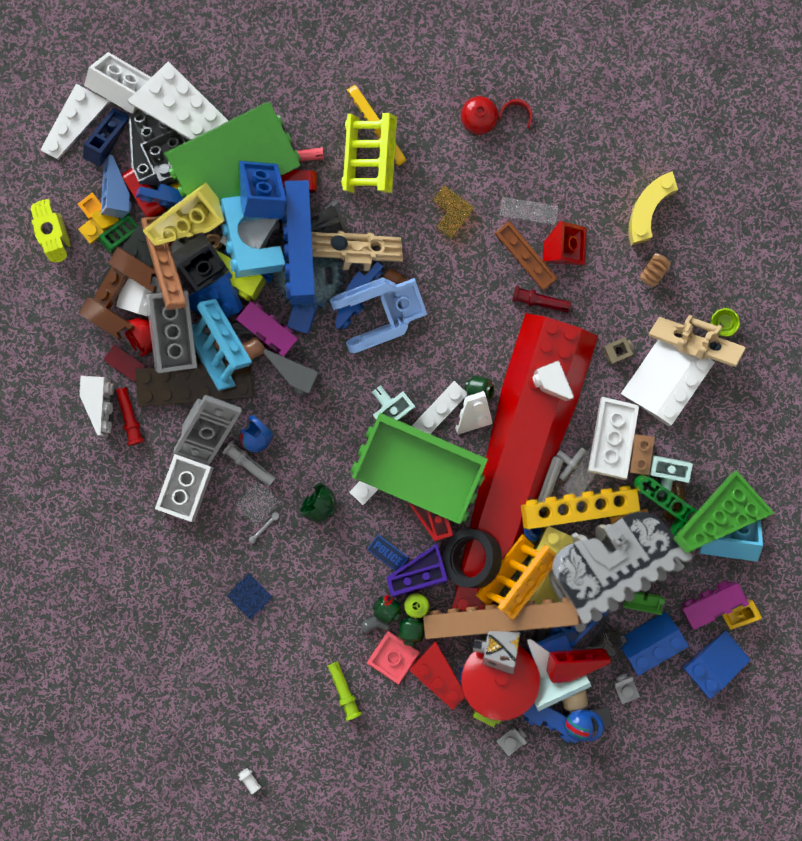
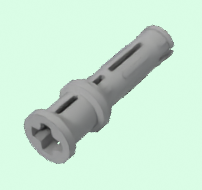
[222,440,276,487]

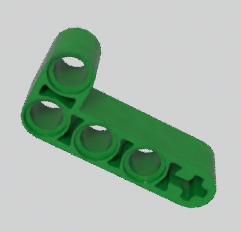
[634,475,697,536]

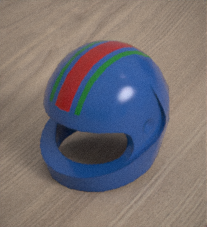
[239,415,273,453]
[565,709,604,742]

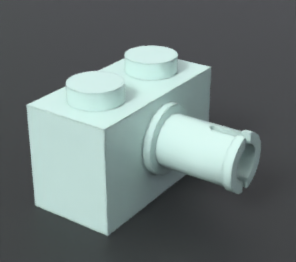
[372,385,415,421]
[649,455,693,497]

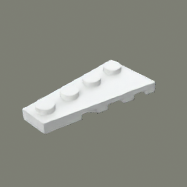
[41,84,111,160]

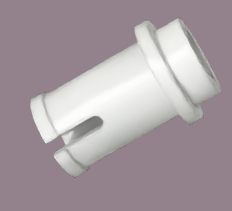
[238,768,261,794]

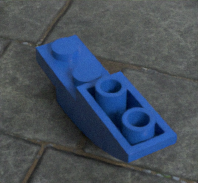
[136,184,185,208]
[336,261,383,331]
[523,703,577,744]

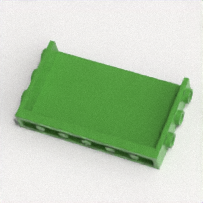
[164,102,301,202]
[350,413,488,524]

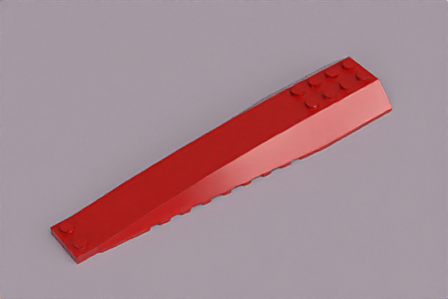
[451,313,598,612]

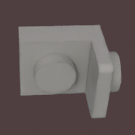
[613,673,640,704]
[496,726,527,756]

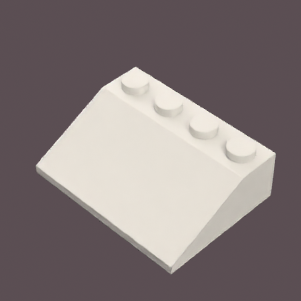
[621,340,715,426]

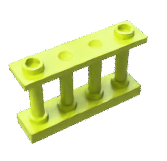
[341,113,397,193]

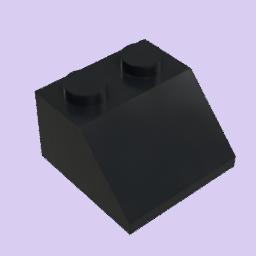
[171,233,229,292]

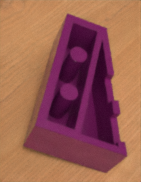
[235,301,298,357]
[680,580,749,630]

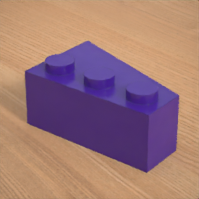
[386,543,448,598]

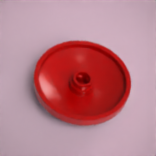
[461,646,540,721]

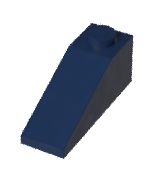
[83,107,129,167]

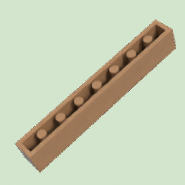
[423,597,582,639]

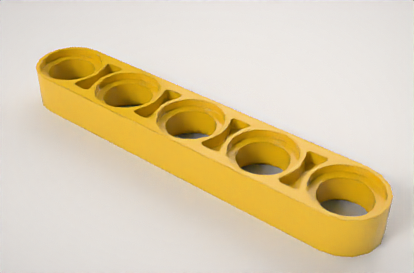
[347,85,407,166]

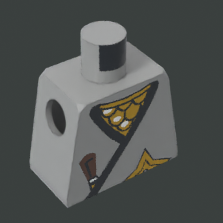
[473,631,520,674]

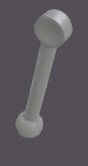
[249,513,279,544]

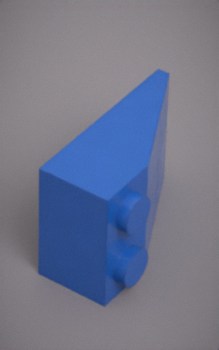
[239,161,287,219]
[681,630,750,699]

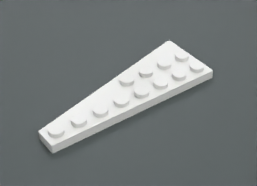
[128,62,228,140]

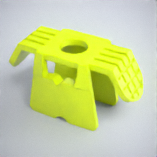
[31,199,70,262]

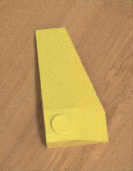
[142,183,224,246]

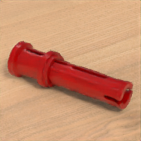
[115,387,145,446]

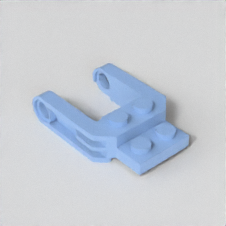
[330,278,428,353]

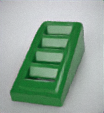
[98,214,139,254]

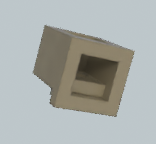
[602,337,634,365]

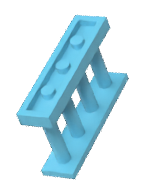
[192,299,252,391]

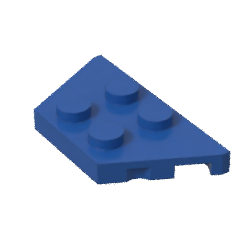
[188,272,243,318]

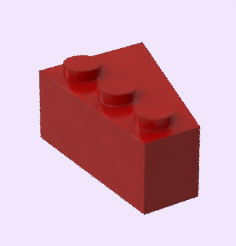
[408,502,453,541]
[409,640,465,710]

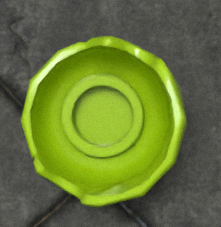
[711,308,740,338]

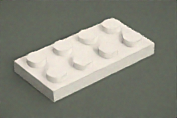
[588,397,639,480]

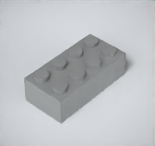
[145,289,197,373]

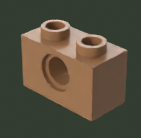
[628,434,655,476]

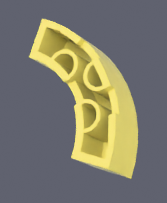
[629,171,678,246]

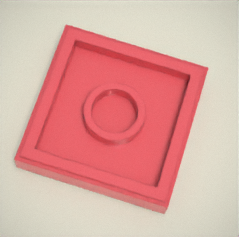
[367,631,420,685]

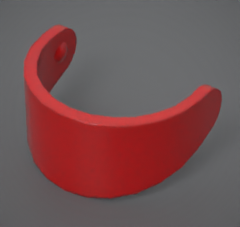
[498,99,532,129]

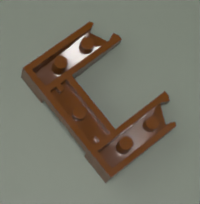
[79,247,157,339]

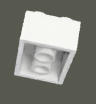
[155,454,214,522]

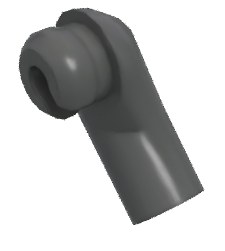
[361,616,391,633]

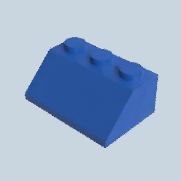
[616,611,689,676]

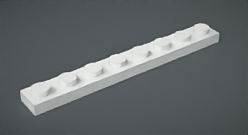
[349,381,467,505]

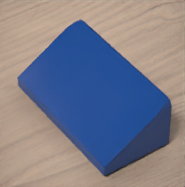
[287,296,320,334]

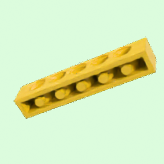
[521,485,640,529]

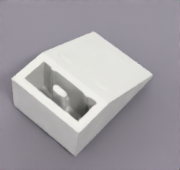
[80,376,114,437]

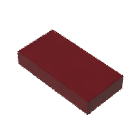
[104,345,146,382]

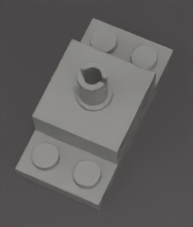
[174,395,241,466]

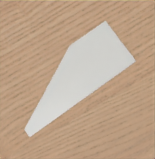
[527,639,549,678]

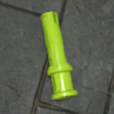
[327,661,362,721]

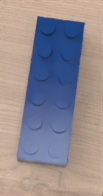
[282,180,315,305]

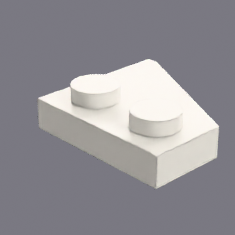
[455,391,493,435]

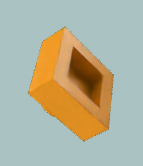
[78,192,101,219]

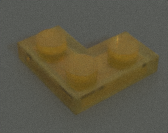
[432,185,474,239]

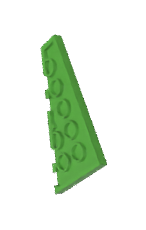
[673,470,774,553]

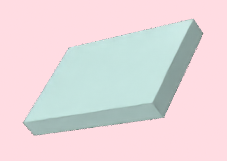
[534,674,591,711]

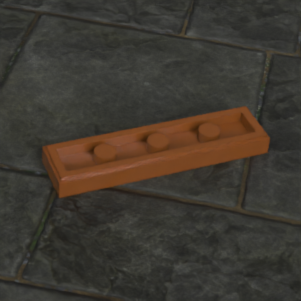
[494,221,558,291]

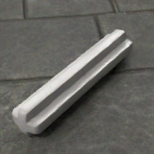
[538,456,563,512]

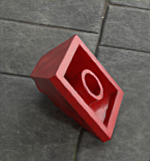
[543,221,587,265]

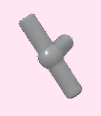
[556,447,587,481]

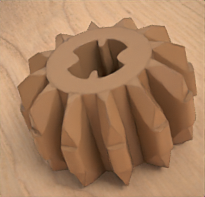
[640,253,670,287]

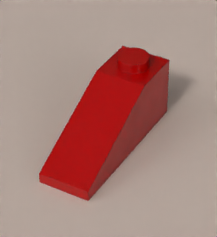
[546,648,611,683]

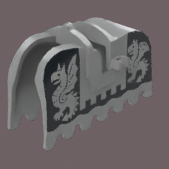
[549,511,693,633]

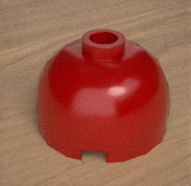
[460,96,498,135]
[125,318,153,357]

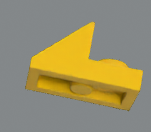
[78,210,120,244]

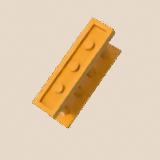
[476,535,557,620]

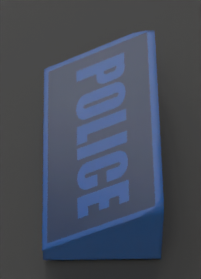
[367,534,409,571]

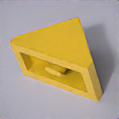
[722,599,762,630]

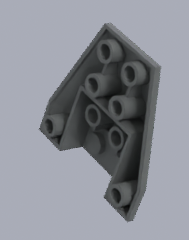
[129,111,189,186]

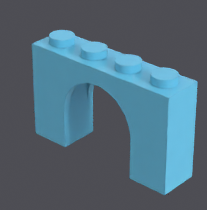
[220,196,285,278]

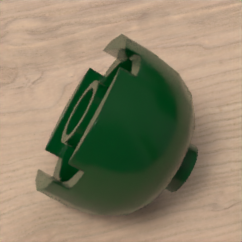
[300,483,336,522]

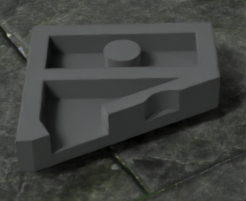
[311,199,348,233]

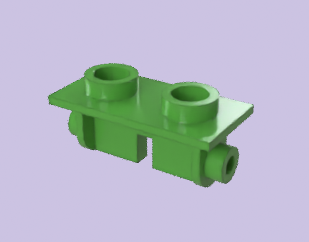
[624,592,665,615]

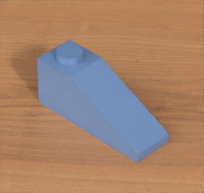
[101,155,132,218]

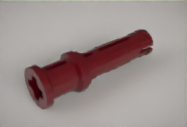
[512,285,571,313]

